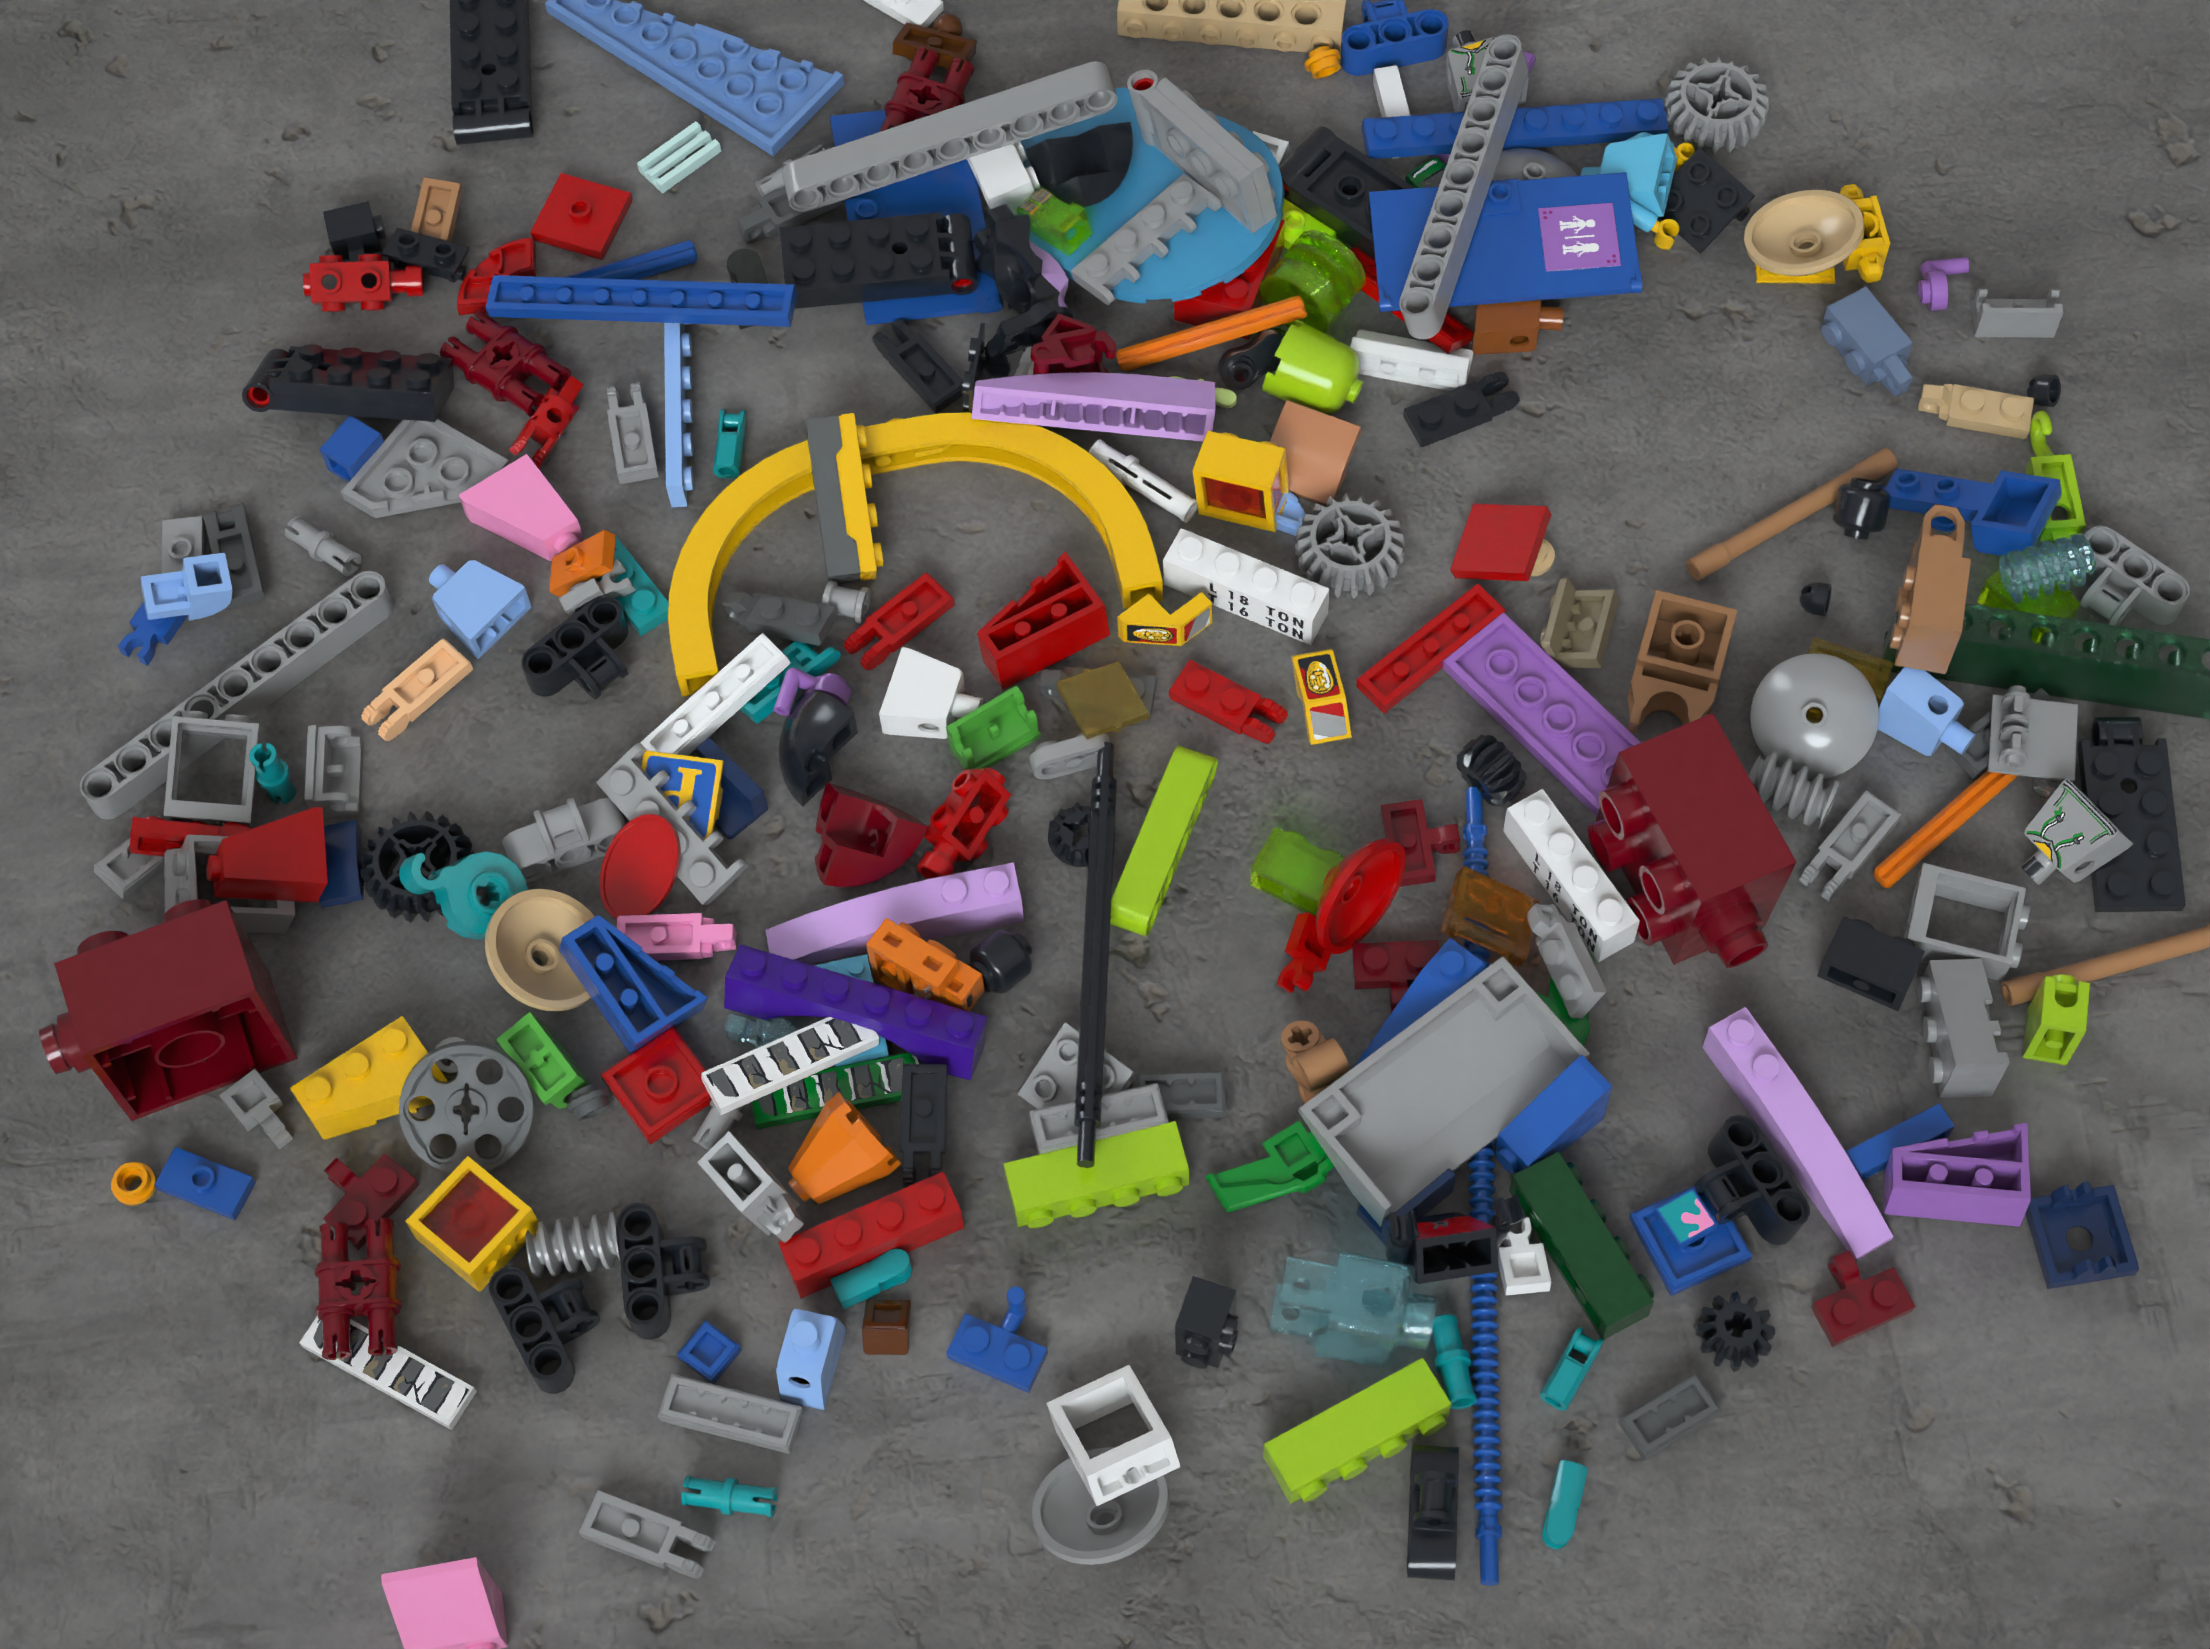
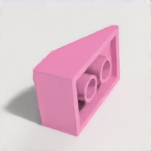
[381,1557,508,1649]

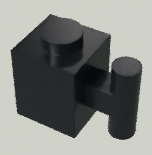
[323,201,387,262]

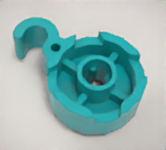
[399,851,528,940]

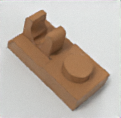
[411,177,463,242]

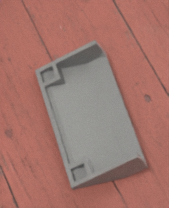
[1298,956,1590,1227]

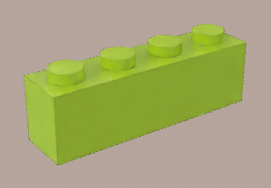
[1003,1121,1189,1228]
[1263,1358,1451,1504]

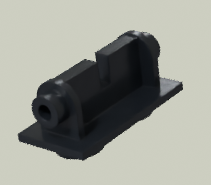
[382,228,470,283]

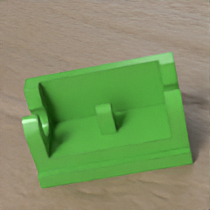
[946,685,1041,769]
[496,1012,591,1109]

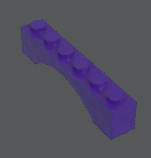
[724,944,987,1081]

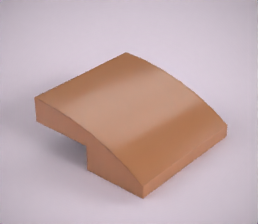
[1270,400,1362,506]

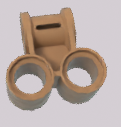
[1281,1021,1350,1104]

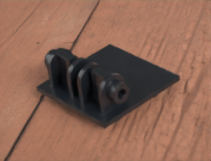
[1659,147,1755,254]
[962,323,1011,413]

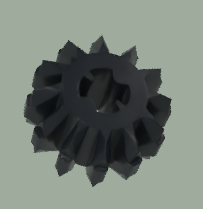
[1456,735,1527,806]
[1696,1291,1775,1372]

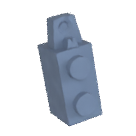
[1821,286,1913,397]

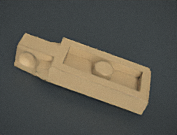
[1918,384,2034,439]

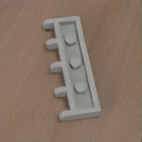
[1071,174,1222,305]
[596,743,748,906]

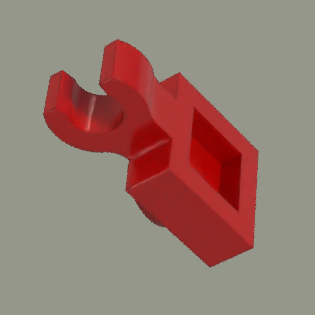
[1277,913,1331,993]

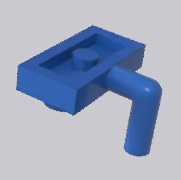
[946,1286,1048,1393]

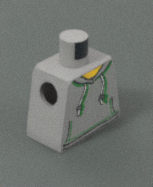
[1445,30,1529,112]
[2021,778,2133,885]

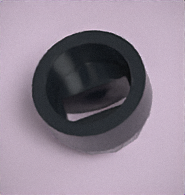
[2027,374,2061,407]
[1799,582,1832,616]

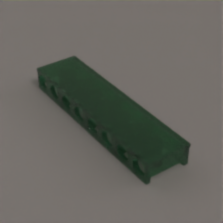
[1879,604,2210,719]

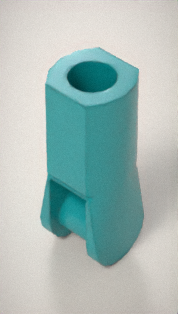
[713,409,747,479]
[830,1248,912,1310]
[1539,1326,1604,1411]
[1542,1460,1588,1550]

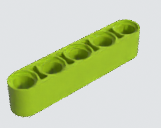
[1110,745,1218,937]

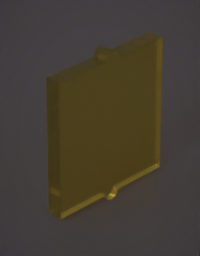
[1056,661,1149,740]

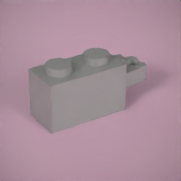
[697,1131,804,1243]

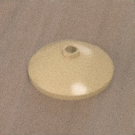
[1744,190,1864,276]
[485,889,595,1011]

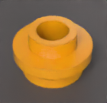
[1304,46,1341,79]
[111,1162,157,1206]

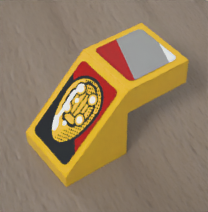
[1117,592,1212,646]
[1291,649,1352,745]

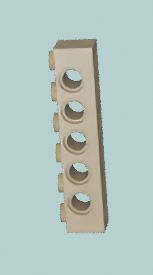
[1117,0,1346,54]

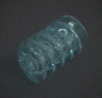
[1998,533,2096,604]

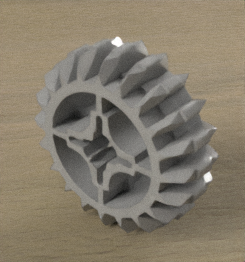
[1664,56,1769,154]
[1295,493,1405,600]

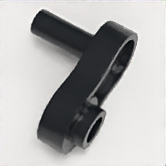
[1218,328,1286,390]

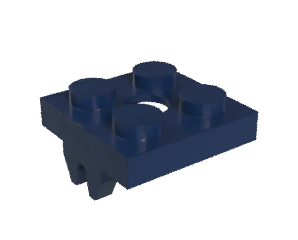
[2025,1182,2139,1289]

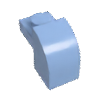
[140,553,232,621]

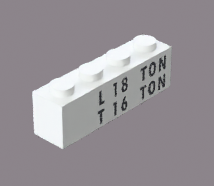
[1163,528,1330,645]
[1503,789,1640,963]

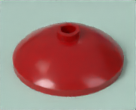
[1315,838,1406,954]

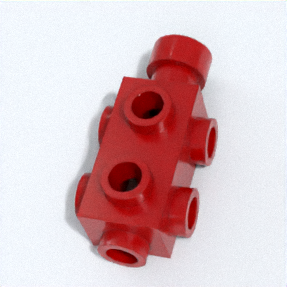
[303,254,424,312]
[917,767,1012,879]

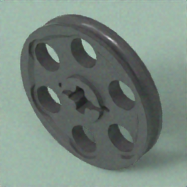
[399,1041,533,1175]

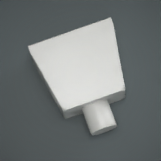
[879,647,983,739]

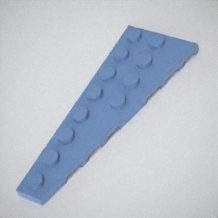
[545,0,845,157]

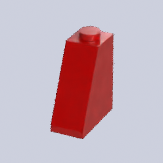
[207,807,328,902]

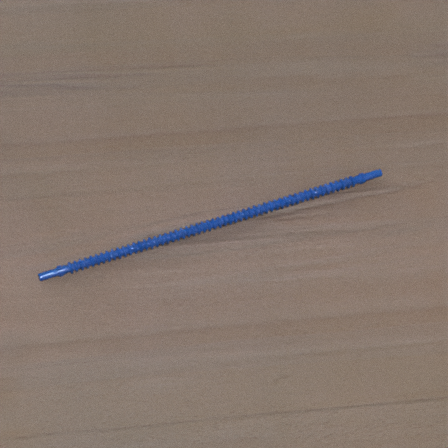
[1462,787,1503,1586]

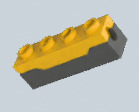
[806,413,883,584]

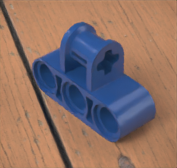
[1341,0,1449,76]

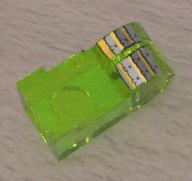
[1016,188,1093,256]

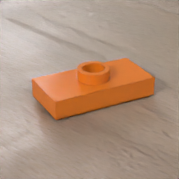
[549,529,616,597]

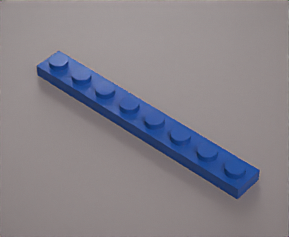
[1361,98,1669,159]
[485,275,798,327]

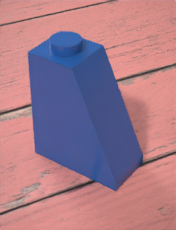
[1495,1055,1612,1174]

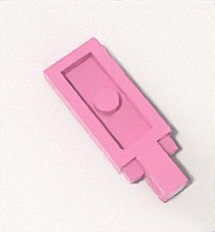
[617,913,737,961]

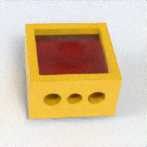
[1192,431,1289,532]
[405,1156,538,1293]

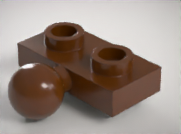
[892,14,977,71]

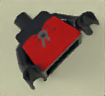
[1386,1194,1525,1284]

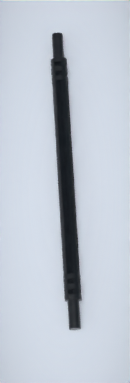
[1074,742,1117,1168]

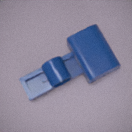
[1884,468,2061,558]

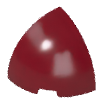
[815,782,928,887]

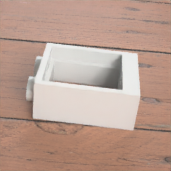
[1046,1365,1180,1506]

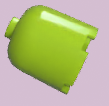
[1262,319,1364,415]

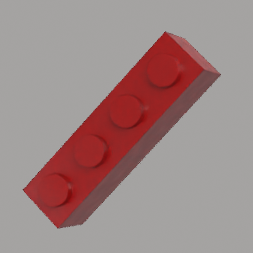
[778,1172,964,1299]

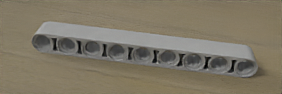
[1399,34,1528,339]
[782,61,1117,212]
[80,571,394,820]

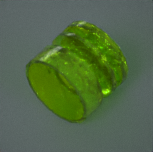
[1260,230,1366,333]

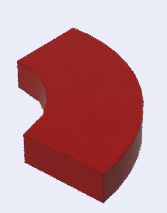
[457,237,536,315]

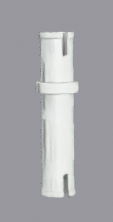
[1089,439,1198,523]

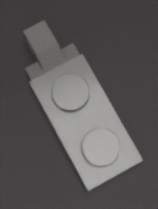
[1526,904,1607,1018]

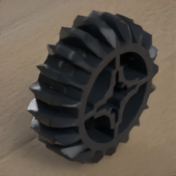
[361,811,475,923]

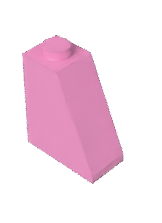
[459,454,584,561]

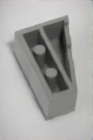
[1917,958,2010,1098]

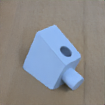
[429,560,532,659]
[1878,667,1976,756]
[776,1309,847,1410]

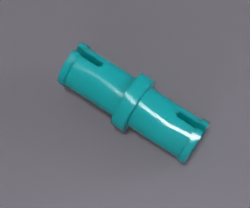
[249,743,296,804]
[1429,1314,1476,1409]
[681,1476,778,1517]

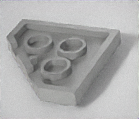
[341,419,510,518]

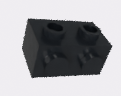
[1817,916,1925,1011]
[1175,1276,1239,1369]

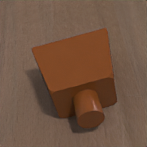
[1472,300,1564,355]

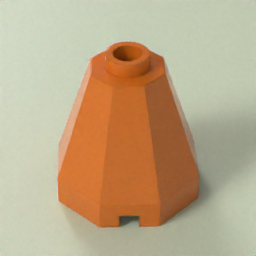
[788,1092,902,1204]

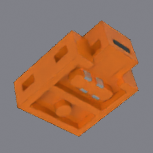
[866,918,985,1011]

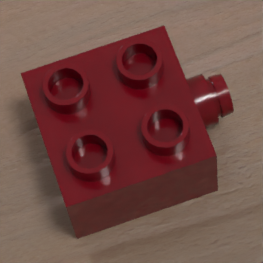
[1587,713,1796,968]
[39,899,298,1121]

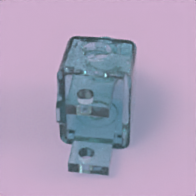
[1269,1250,1436,1367]

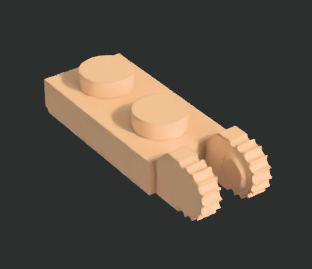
[361,639,474,742]

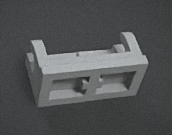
[1971,289,2063,338]
[304,725,363,818]

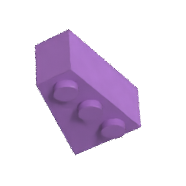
[1883,1123,2031,1227]

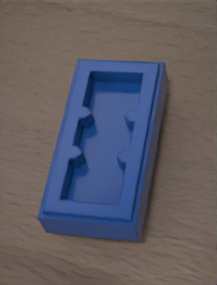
[154,1147,256,1220]

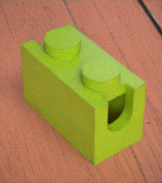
[2022,974,2090,1065]

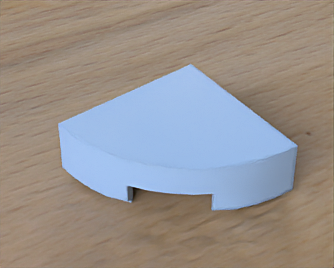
[1274,490,1305,536]

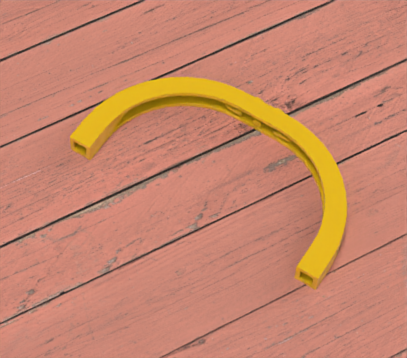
[668,412,1163,697]

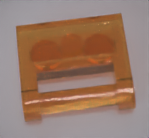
[1441,866,1540,967]

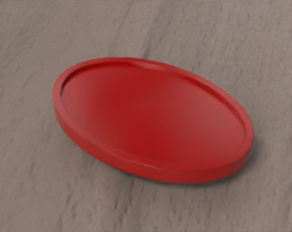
[600,814,681,919]

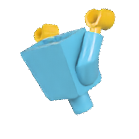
[1581,132,1695,250]

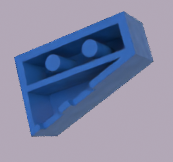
[559,915,708,1054]

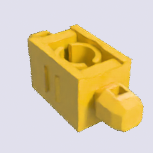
[1840,184,1890,283]

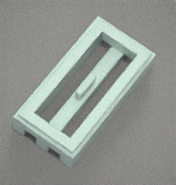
[637,121,721,194]

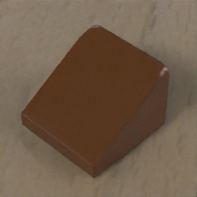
[862,1300,911,1355]

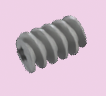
[1749,751,1840,830]
[526,1212,620,1278]

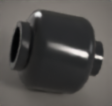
[1833,477,1891,539]
[968,929,1032,994]

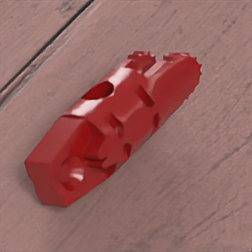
[509,376,584,469]

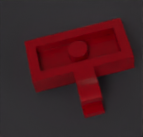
[1381,799,1460,887]
[1352,940,1439,1013]
[323,1153,419,1250]
[1811,1250,1916,1347]

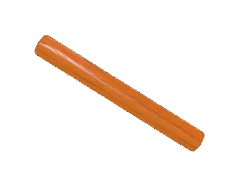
[1116,296,1307,372]
[1873,770,2019,888]

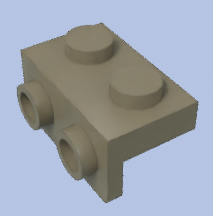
[1541,578,1620,668]

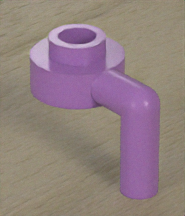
[1918,257,1969,311]
[773,668,852,716]

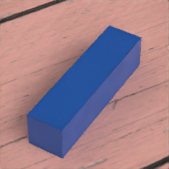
[1845,1103,1955,1181]

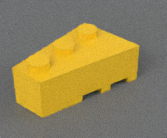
[290,1016,447,1140]

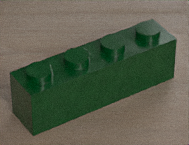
[1509,1151,1654,1340]

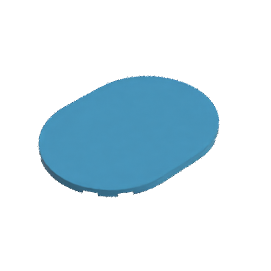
[1015,88,1285,303]

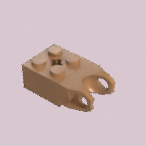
[1889,504,1971,674]
[1627,590,1738,734]

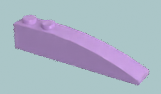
[971,372,1216,442]
[765,862,1024,964]
[1702,1007,1893,1261]

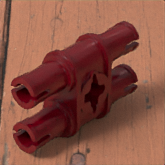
[879,46,975,132]
[440,311,571,417]
[315,1218,402,1360]

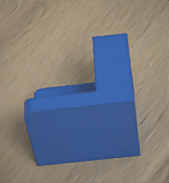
[320,416,384,482]

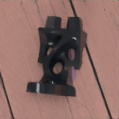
[973,204,1073,361]

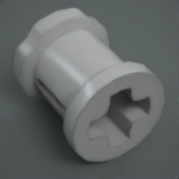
[822,580,871,624]

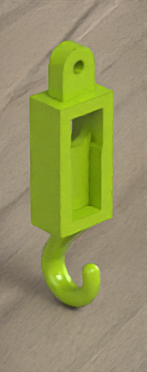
[2025,410,2086,563]

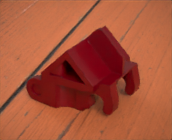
[1030,313,1117,375]

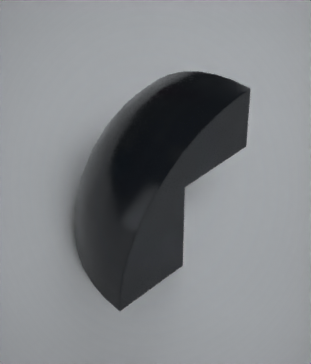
[1026,122,1133,209]
[779,689,858,807]

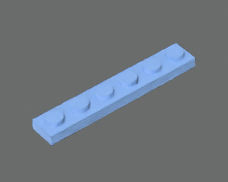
[664,323,694,507]

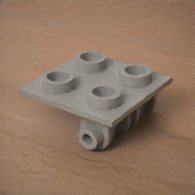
[1988,686,2078,782]
[1018,1022,1134,1109]

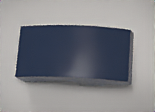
[319,819,365,908]

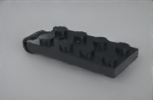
[2078,717,2186,912]

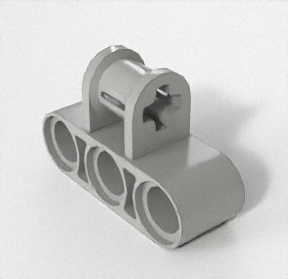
[2075,526,2190,629]
[502,797,626,883]

